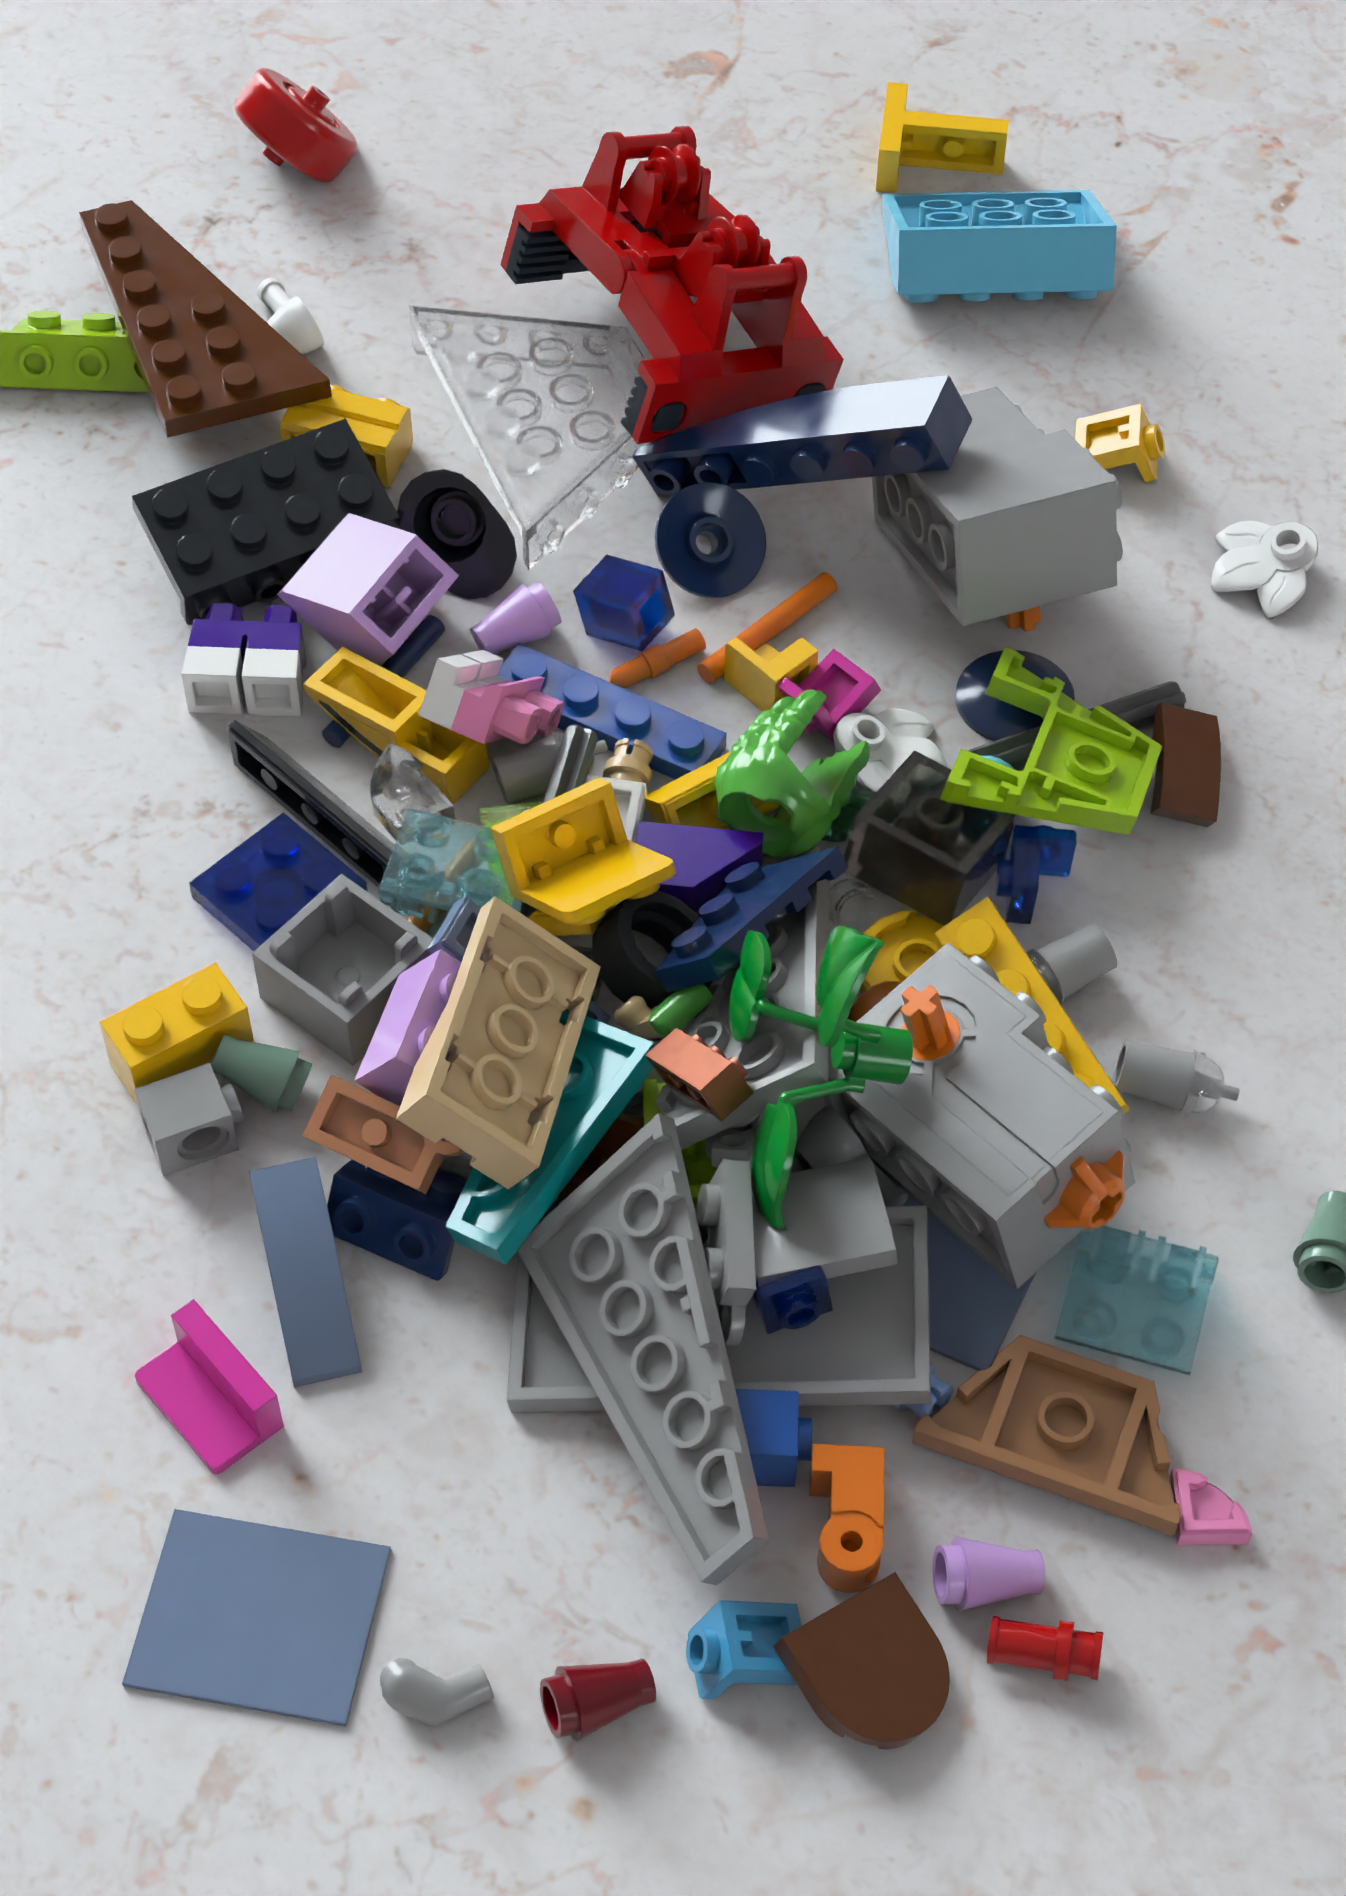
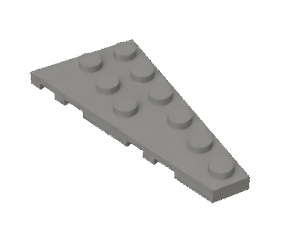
[655,845,830,1150]
[517,1113,770,1585]

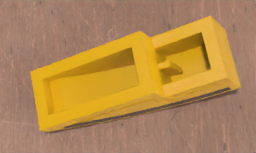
[303,646,490,806]

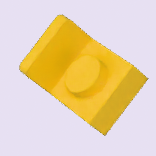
[1075,404,1165,483]

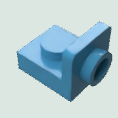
[686,1600,801,1699]

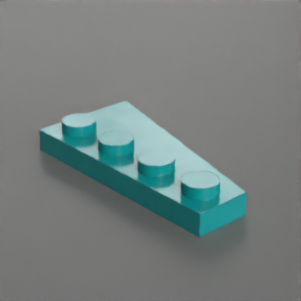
[445,1009,655,1265]

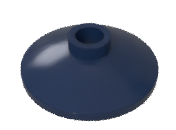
[655,482,766,598]
[955,650,1075,741]

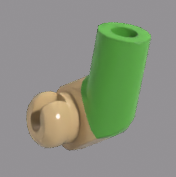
[614,984,714,1040]

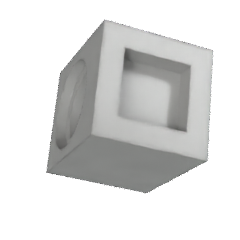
[134,1063,244,1176]

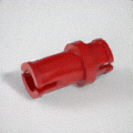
[987,1616,1103,1681]

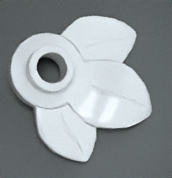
[1211,521,1318,618]
[833,708,948,804]

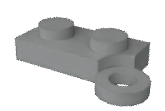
[697,1159,756,1346]

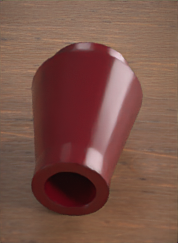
[540,1658,656,1741]

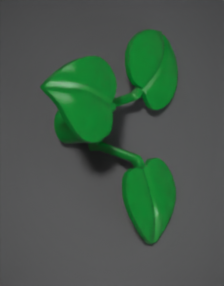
[729,926,913,1230]

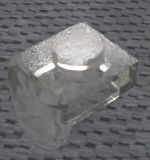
[370,744,457,848]

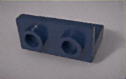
[327,1159,466,1281]

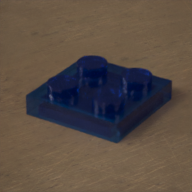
[189,812,368,951]

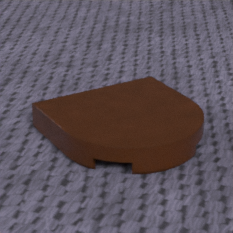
[773,1572,950,1750]

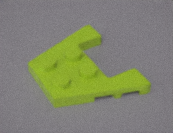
[940,646,1162,835]

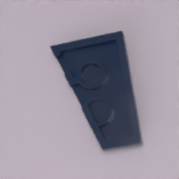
[655,846,849,993]

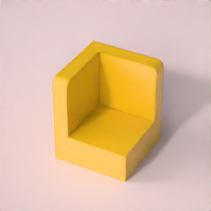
[724,637,819,711]

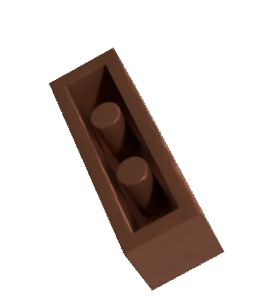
[645,1028,754,1121]

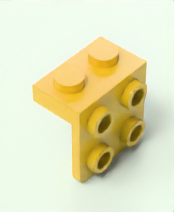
[490,778,676,926]

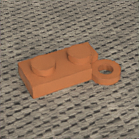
[302,1075,465,1194]

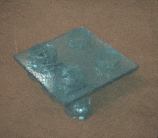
[378,808,511,923]
[1054,1224,1219,1375]

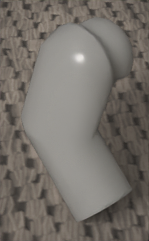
[380,1658,494,1726]

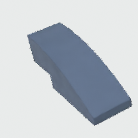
[249,1157,362,1388]

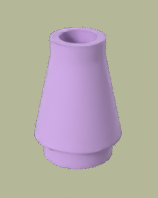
[470,582,562,655]
[932,1537,1045,1611]

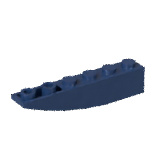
[632,375,973,497]

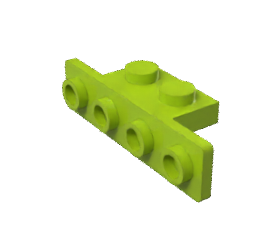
[0,311,149,392]

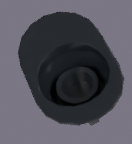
[397,469,517,599]

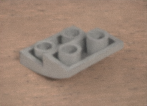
[751,1157,898,1292]

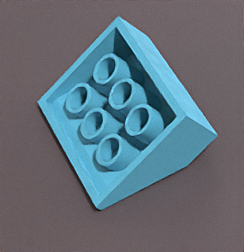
[882,190,1117,303]

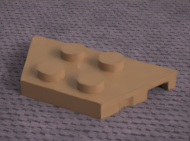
[912,1335,1181,1536]

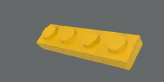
[935,896,1131,1114]

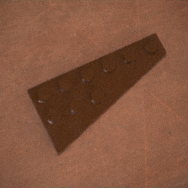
[79,200,332,438]

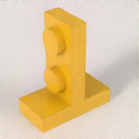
[876,82,1009,193]

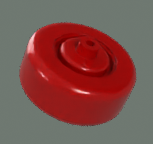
[234,68,358,183]

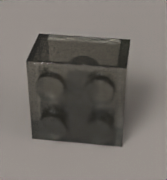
[844,750,1020,926]

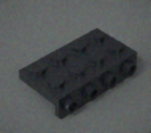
[132,418,400,625]

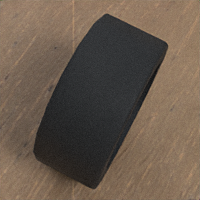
[592,891,713,1009]

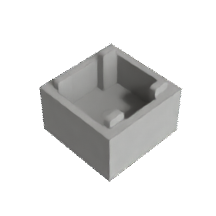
[252,873,433,1066]

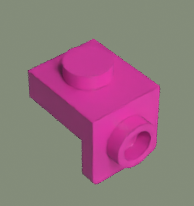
[776,648,881,742]

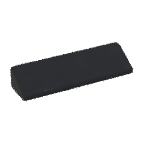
[228,720,428,901]

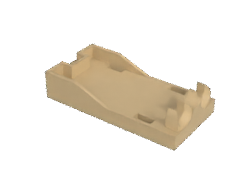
[396,896,601,1190]

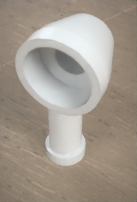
[257,278,324,354]

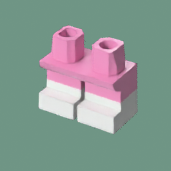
[418,650,565,744]

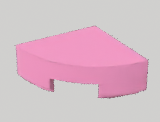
[1169,1469,1253,1545]

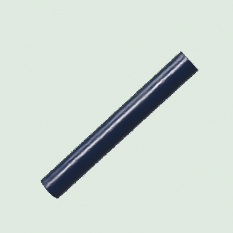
[322,615,445,748]

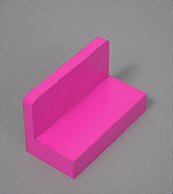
[135,1299,284,1474]

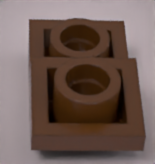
[1150,702,1221,827]

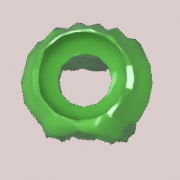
[715,689,871,861]

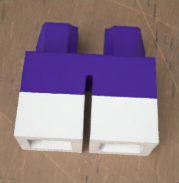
[181,603,306,717]

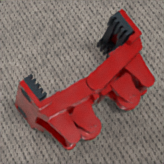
[500,126,844,444]

